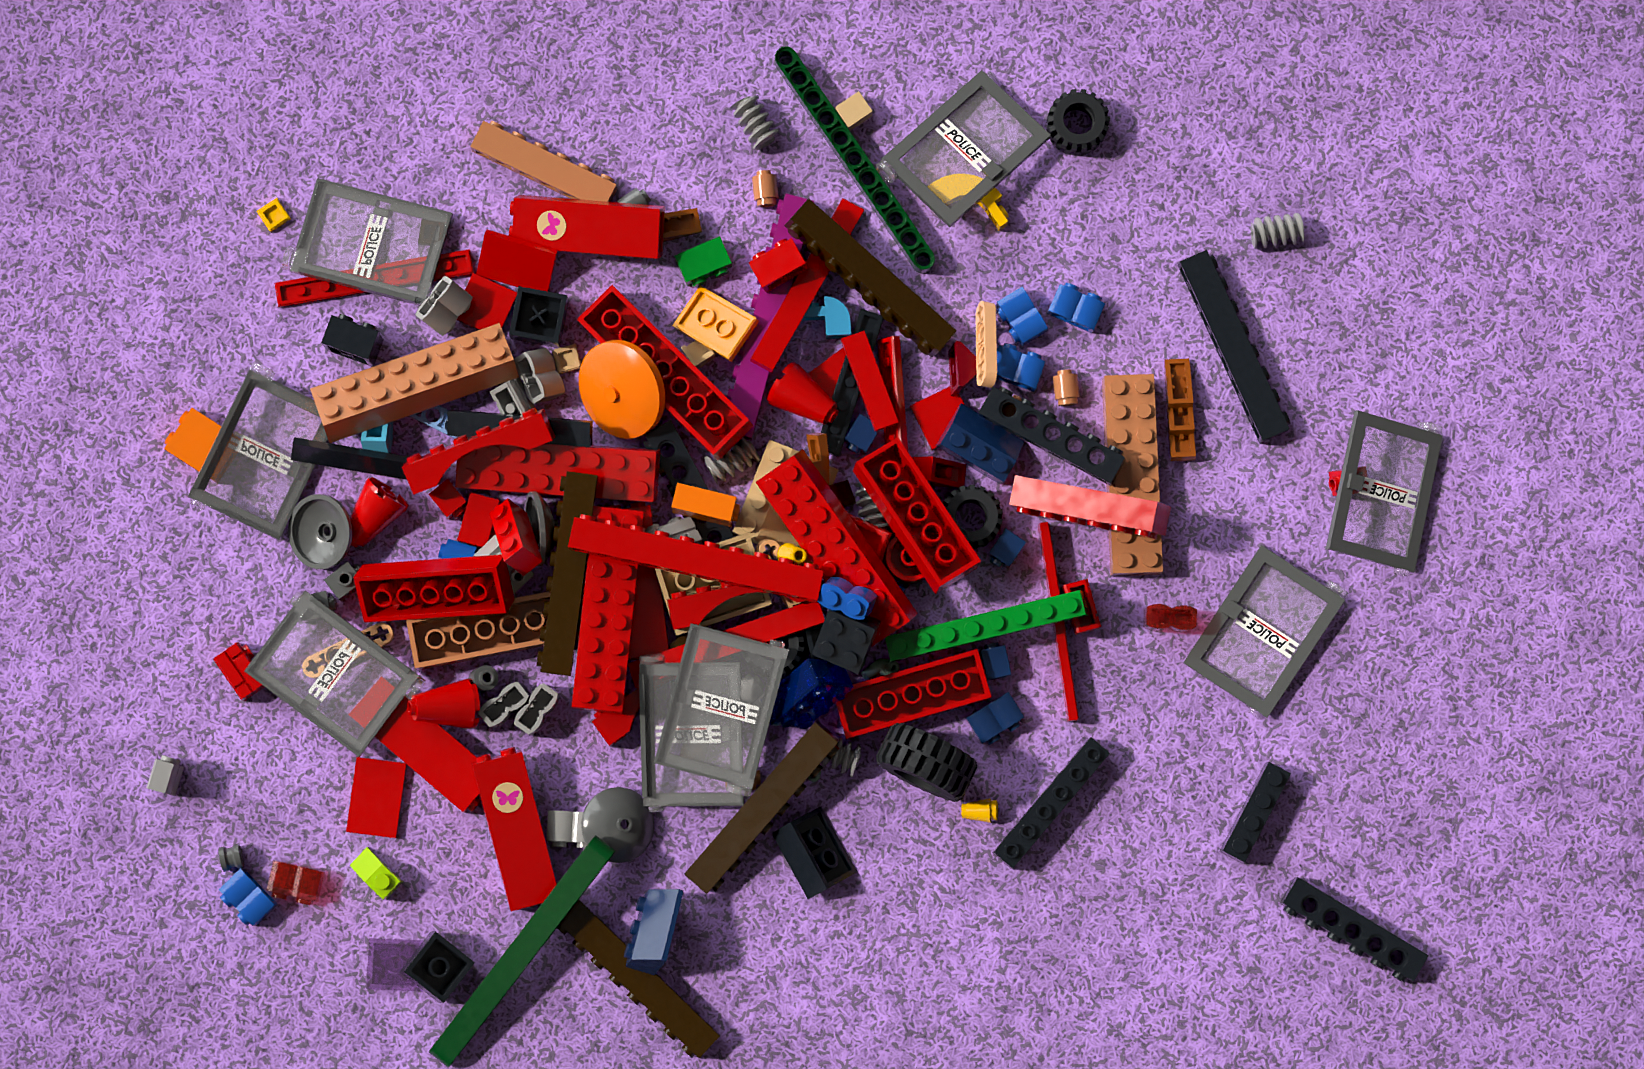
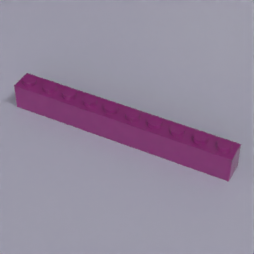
[727,193,814,441]

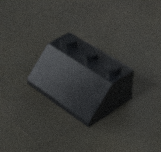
[772,806,857,899]

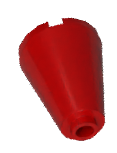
[767,361,839,425]
[350,477,409,548]
[407,679,480,729]

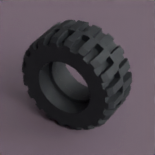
[876,723,977,802]

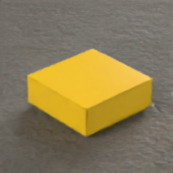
[256,198,291,233]

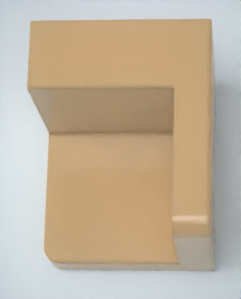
[835,91,873,131]
[680,341,715,369]

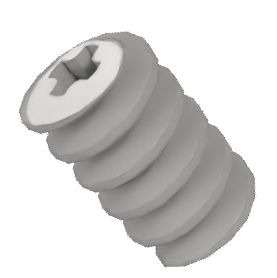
[730,95,779,151]
[1251,213,1304,249]
[705,437,761,485]
[854,483,889,530]
[823,738,861,777]

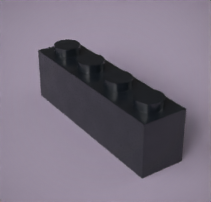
[1219,762,1291,863]

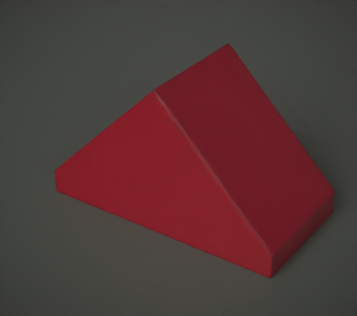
[948,341,977,397]

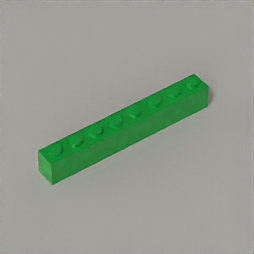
[885,590,1089,662]

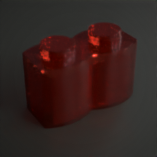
[1143,604,1197,633]
[266,860,325,905]

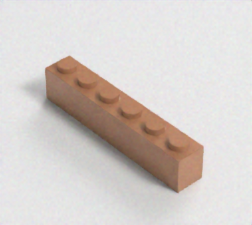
[470,121,617,202]

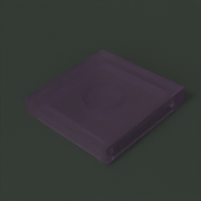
[366,938,420,991]

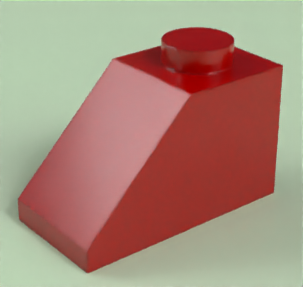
[912,456,966,488]

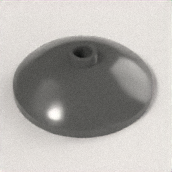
[525,491,559,566]
[288,494,352,569]
[581,787,654,863]

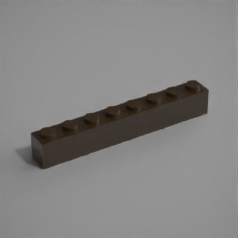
[784,198,957,358]
[536,471,598,676]
[684,720,840,894]
[557,900,720,1058]

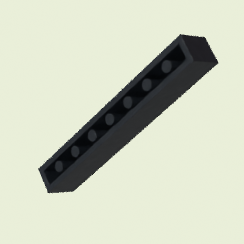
[1177,250,1291,444]

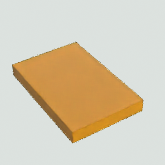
[672,286,759,362]

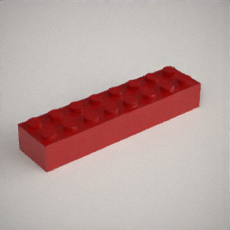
[577,285,753,461]
[455,437,660,502]
[756,449,918,647]
[571,506,644,714]

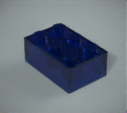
[760,658,854,729]

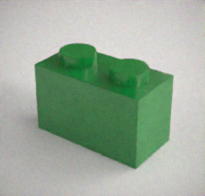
[675,236,732,288]

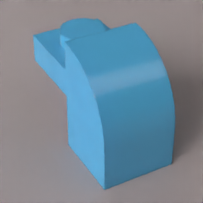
[802,296,851,339]

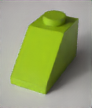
[350,847,404,900]

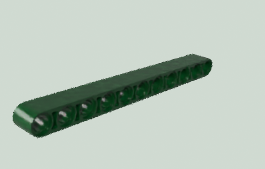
[775,46,935,274]
[429,835,616,1068]

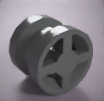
[218,843,244,872]

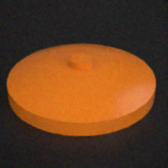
[579,340,665,439]

